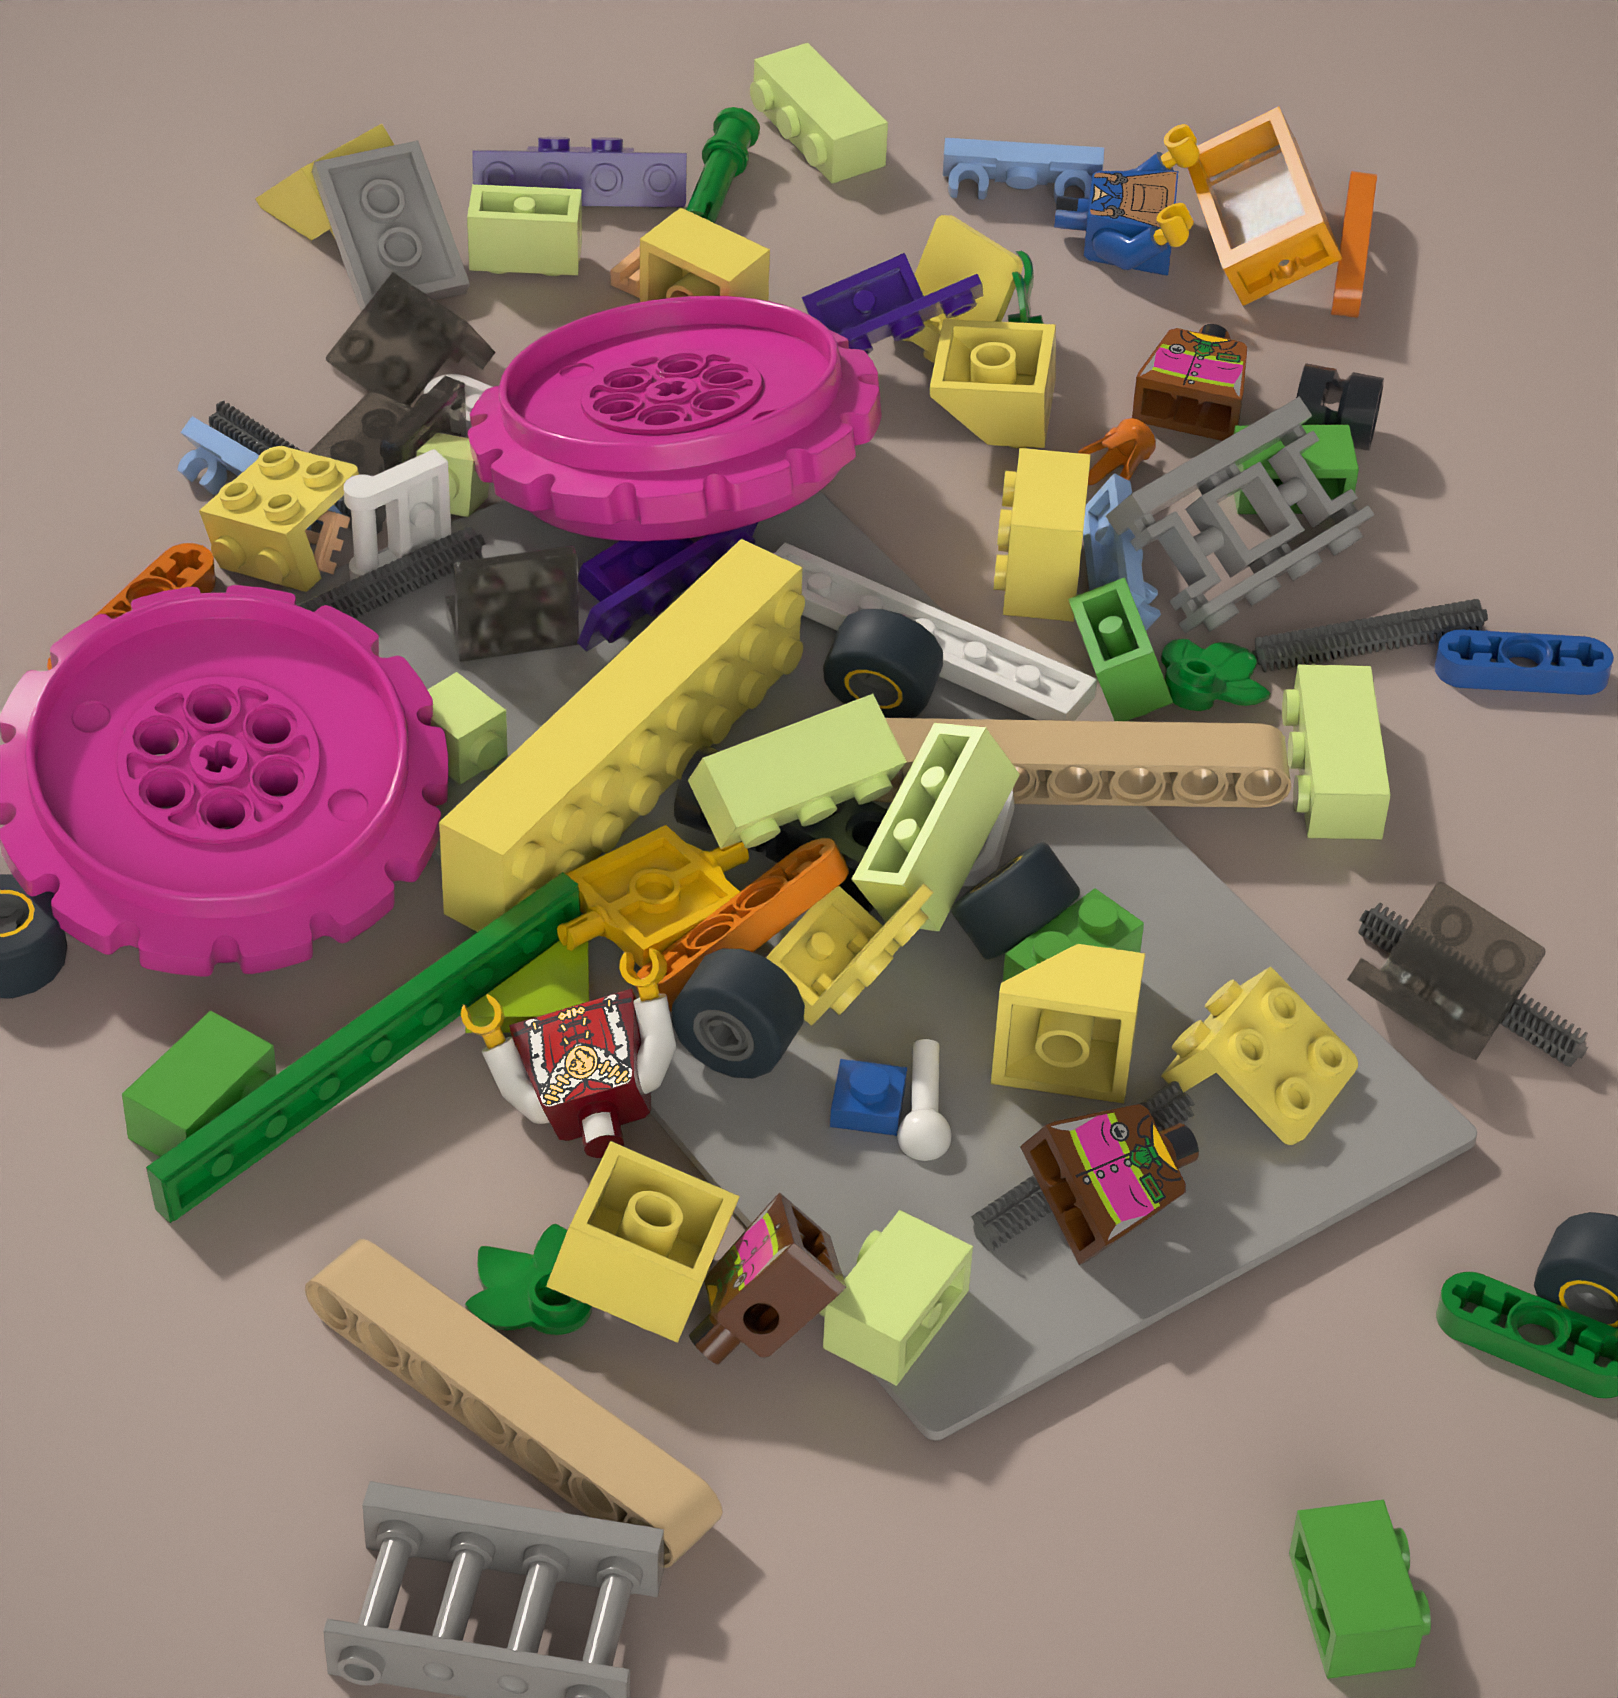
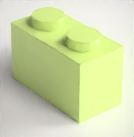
[467,184,582,276]
[819,1210,973,1386]

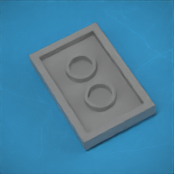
[312,140,470,316]

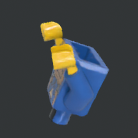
[1054,124,1199,275]

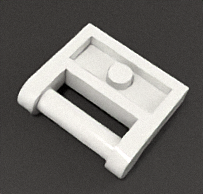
[344,449,451,581]

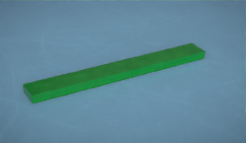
[146,872,581,1223]

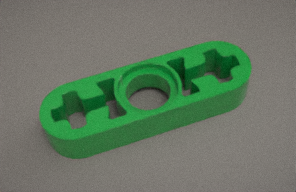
[1436,1272,1618,1399]

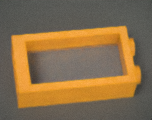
[1187,106,1343,306]

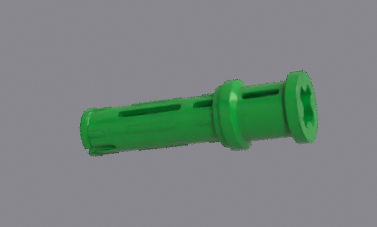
[686,107,760,223]

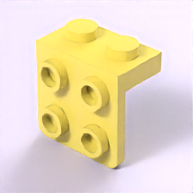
[903,215,1023,363]
[199,446,360,592]
[766,884,934,1026]
[1161,966,1358,1145]

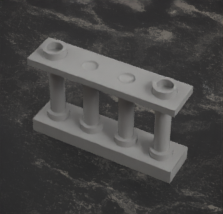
[323,1481,664,1698]

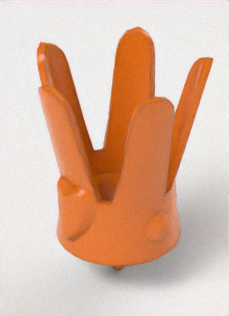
[1078,418,1156,485]

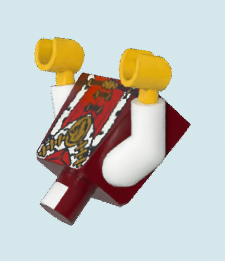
[461,948,676,1158]

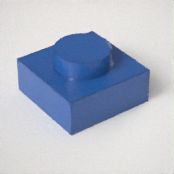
[830,1059,907,1136]

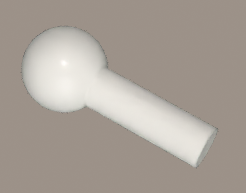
[897,1039,952,1161]

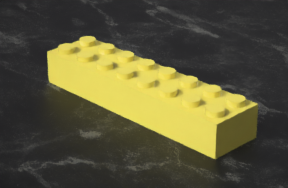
[439,539,805,932]

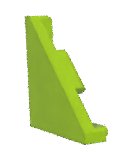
[465,941,589,1033]

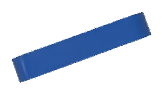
[1434,630,1614,695]

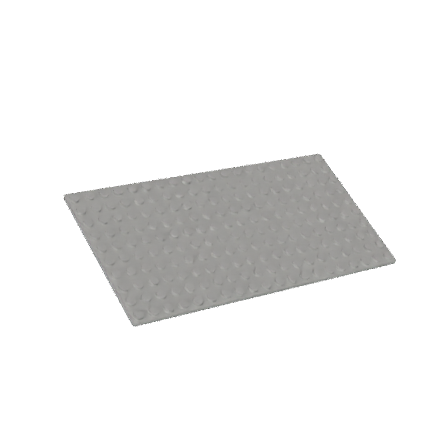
[282,491,1477,1441]

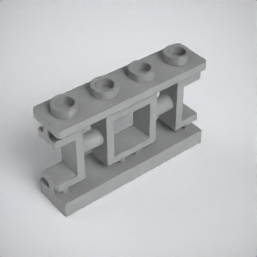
[1106,396,1375,634]

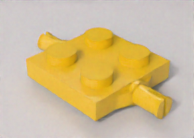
[557,825,749,968]

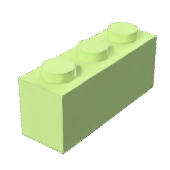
[750,43,888,184]
[1282,664,1391,840]
[688,694,907,849]
[852,723,1020,931]

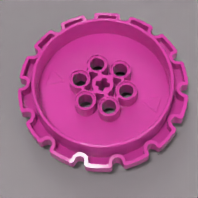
[467,296,882,541]
[0,585,448,977]

